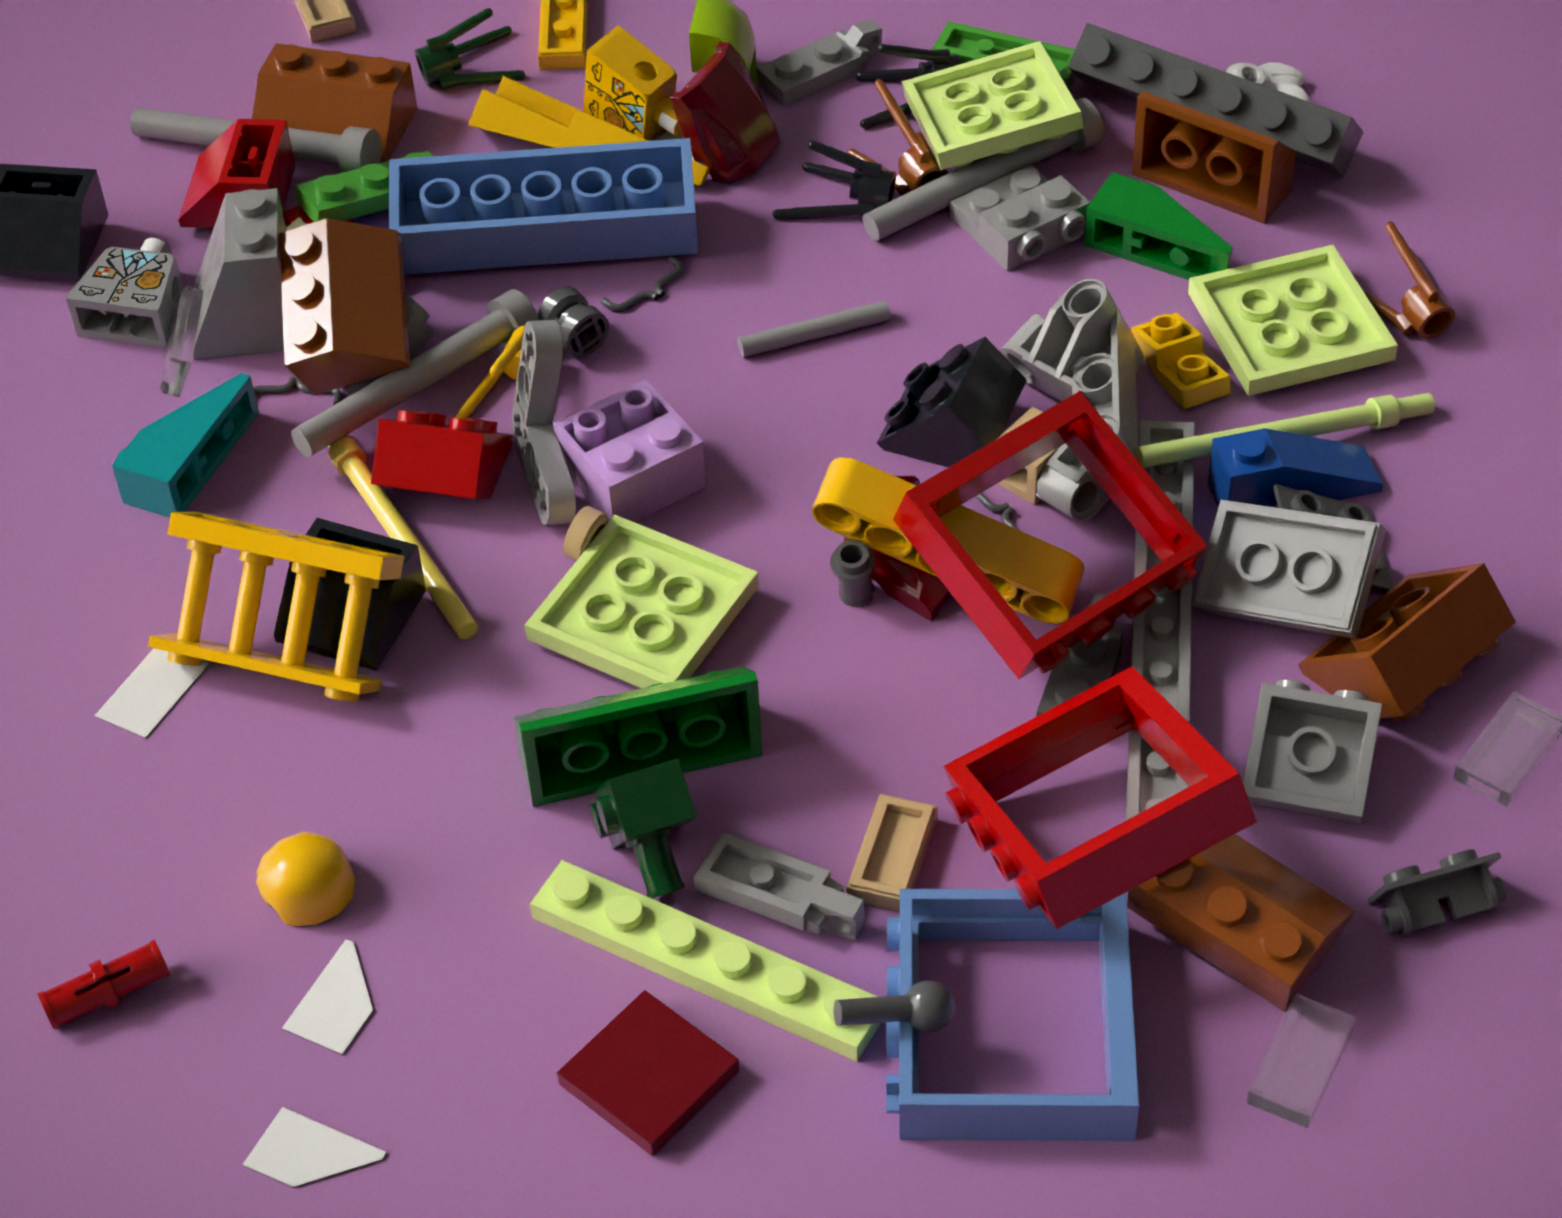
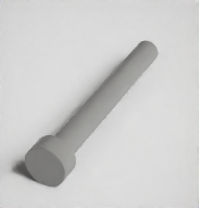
[863,98,1105,241]
[130,107,382,173]
[291,289,539,458]

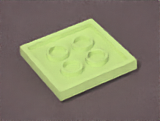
[902,41,1084,170]
[1188,245,1398,396]
[525,514,759,688]

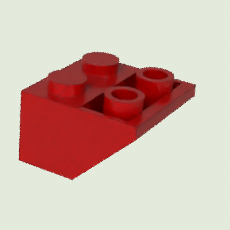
[178,119,296,229]
[371,410,513,499]

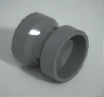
[538,286,609,358]

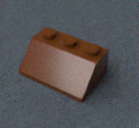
[252,43,418,163]
[1132,91,1296,224]
[279,218,410,395]
[1298,563,1516,722]
[1127,834,1355,1012]

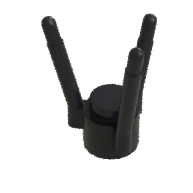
[856,44,962,129]
[772,140,896,219]

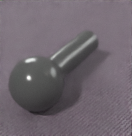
[833,980,955,1032]

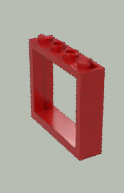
[893,391,1208,679]
[944,666,1257,929]

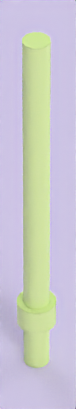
[1134,393,1435,468]

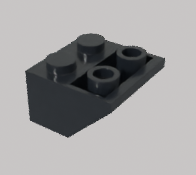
[0,164,109,281]
[877,336,1027,467]
[274,518,426,671]

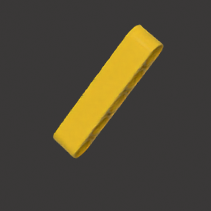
[812,457,1085,624]

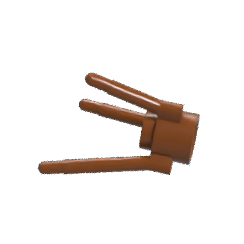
[847,79,947,196]
[1362,221,1455,339]

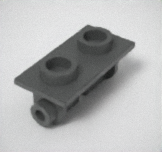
[1368,849,1507,936]

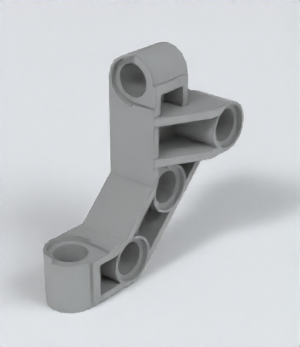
[1001,278,1144,522]

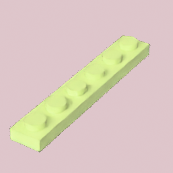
[530,860,881,1062]

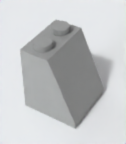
[193,188,287,360]

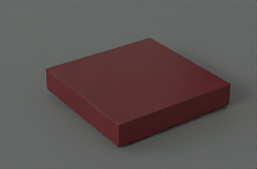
[557,990,740,1157]

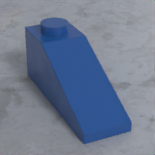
[1208,428,1383,507]

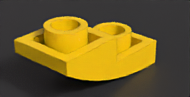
[1131,312,1231,409]

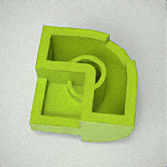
[689,0,757,83]

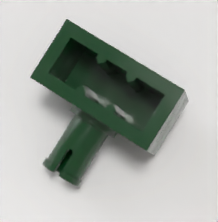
[590,758,697,899]

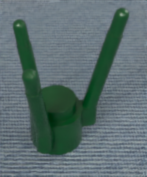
[414,8,525,90]

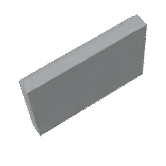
[1192,500,1386,639]

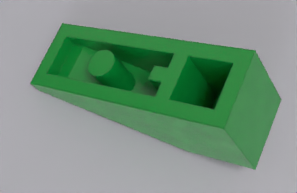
[1085,172,1233,280]

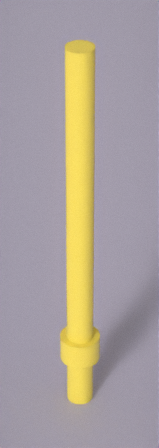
[328,436,478,640]

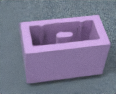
[553,379,707,522]

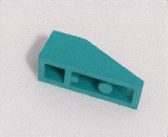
[112,373,259,518]

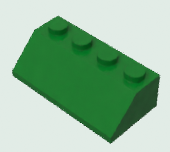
[514,666,763,807]

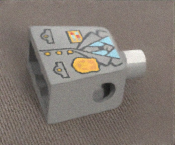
[66,238,184,349]

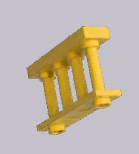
[148,511,405,702]

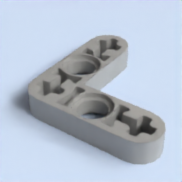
[512,319,576,525]

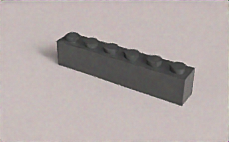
[1067,23,1363,178]

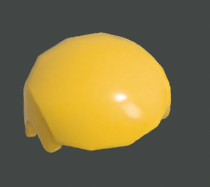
[256,831,356,926]

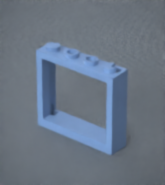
[886,889,1139,1141]

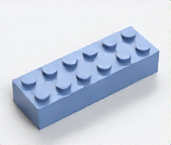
[389,138,699,275]

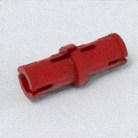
[37,939,171,1030]

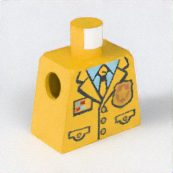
[583,25,682,141]

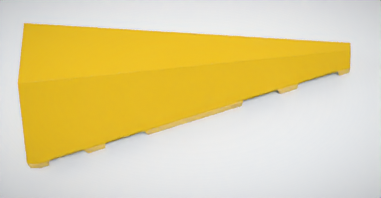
[468,76,710,186]

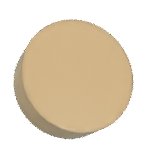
[563,505,609,561]

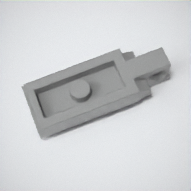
[757,19,883,106]
[694,832,866,940]

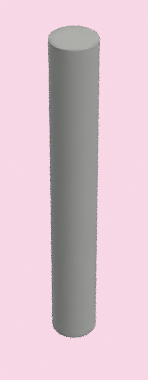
[737,300,891,358]

